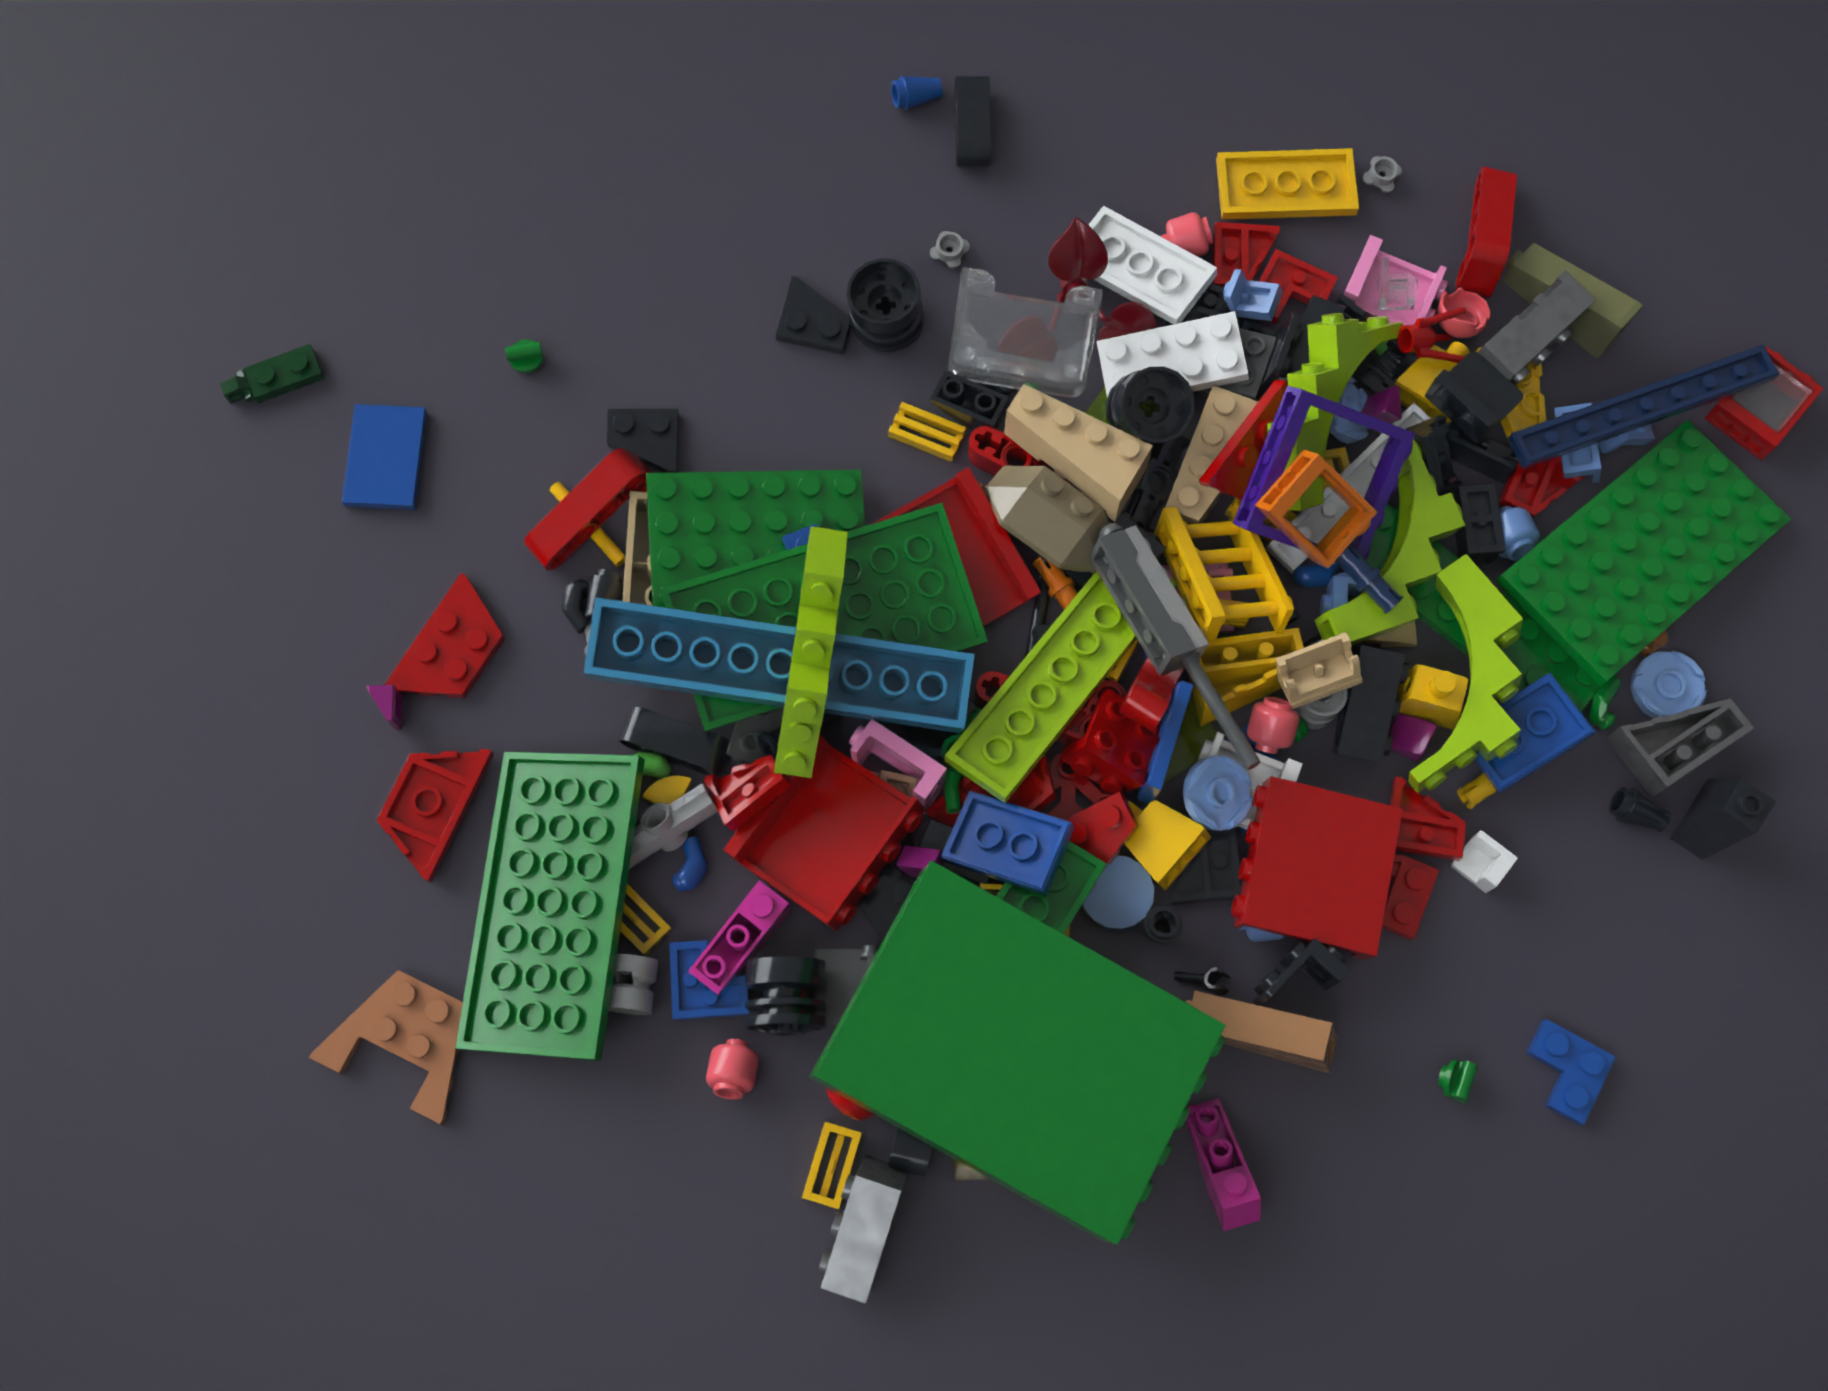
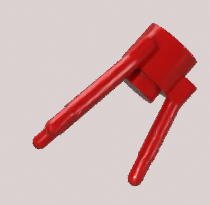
[1397,307,1466,363]

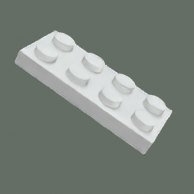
[1089,206,1218,324]
[1096,311,1249,398]

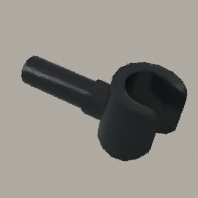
[1174,967,1231,995]

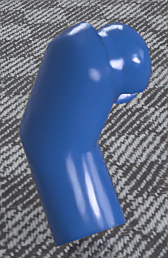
[1293,563,1339,588]
[672,836,708,892]

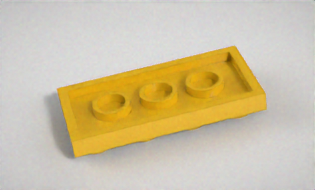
[1216,148,1359,220]

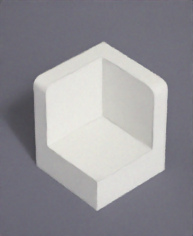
[1451,830,1518,893]

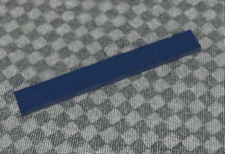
[1508,344,1780,469]

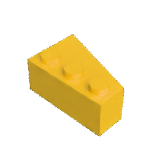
[1188,628,1304,727]

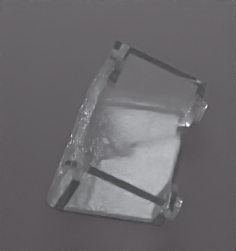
[948,267,1103,398]

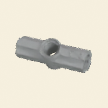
[629,784,718,869]

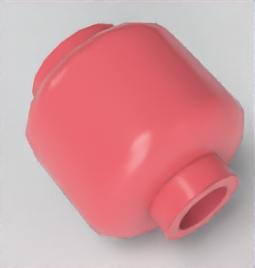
[1161,212,1214,257]
[1247,697,1299,754]
[706,1039,759,1100]

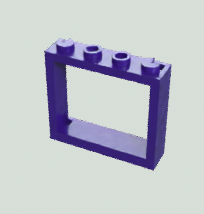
[1232,385,1415,560]

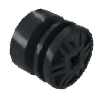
[847,258,924,352]
[1106,366,1195,445]
[745,956,826,1036]

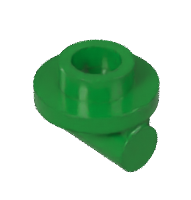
[505,339,544,373]
[1438,1059,1478,1103]

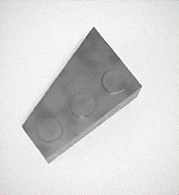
[1478,270,1596,386]
[1606,698,1754,798]
[818,1155,908,1304]

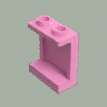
[1343,235,1448,326]
[849,719,947,814]

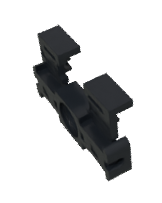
[1336,293,1416,395]
[1123,436,1190,533]

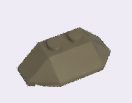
[984,466,1109,574]

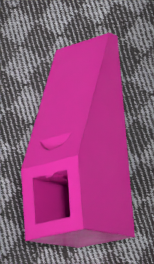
[688,880,792,996]
[1185,1098,1261,1232]

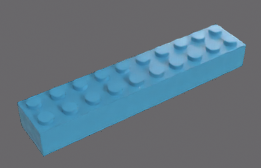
[584,597,975,733]

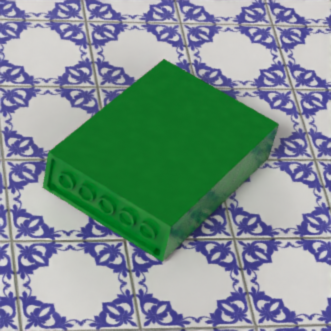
[809,860,1226,1245]

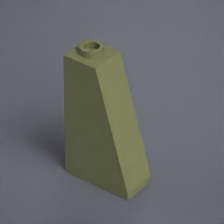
[1502,243,1643,359]

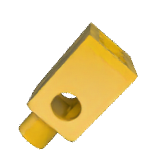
[1394,341,1470,423]
[1396,664,1469,730]
[1124,800,1211,891]

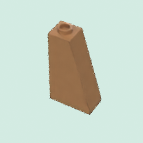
[1186,991,1338,1074]

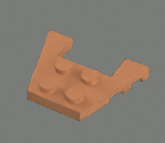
[309,970,463,1125]

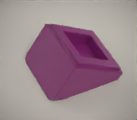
[1361,385,1402,430]
[367,684,403,730]
[1388,713,1437,762]
[897,846,944,877]

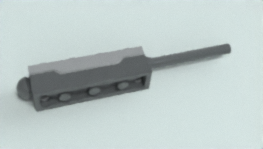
[1090,523,1261,770]

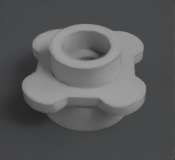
[1363,156,1402,193]
[930,231,970,269]

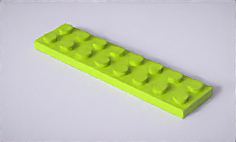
[944,571,1177,803]

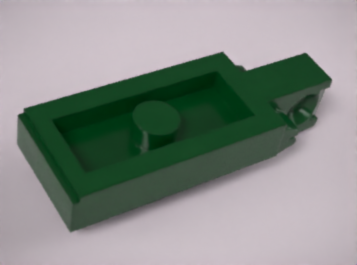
[219,344,324,404]

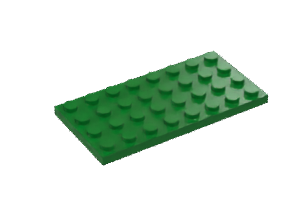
[1496,419,1791,687]
[660,503,988,732]
[455,752,645,1061]

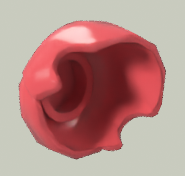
[1436,288,1491,339]

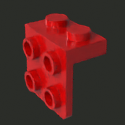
[1060,689,1161,795]

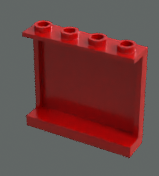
[859,467,1041,627]
[723,734,925,932]
[1231,776,1403,960]

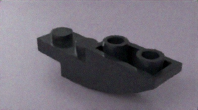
[930,370,1010,433]

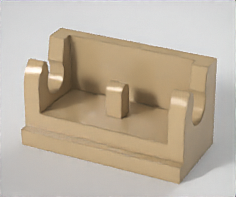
[1276,632,1363,709]

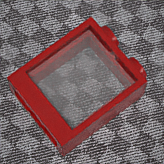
[1704,346,1824,461]

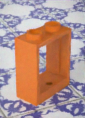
[1255,449,1378,568]

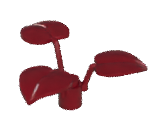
[997,217,1157,369]

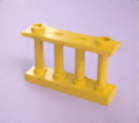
[1154,502,1294,641]

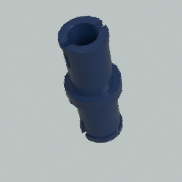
[1335,544,1404,614]

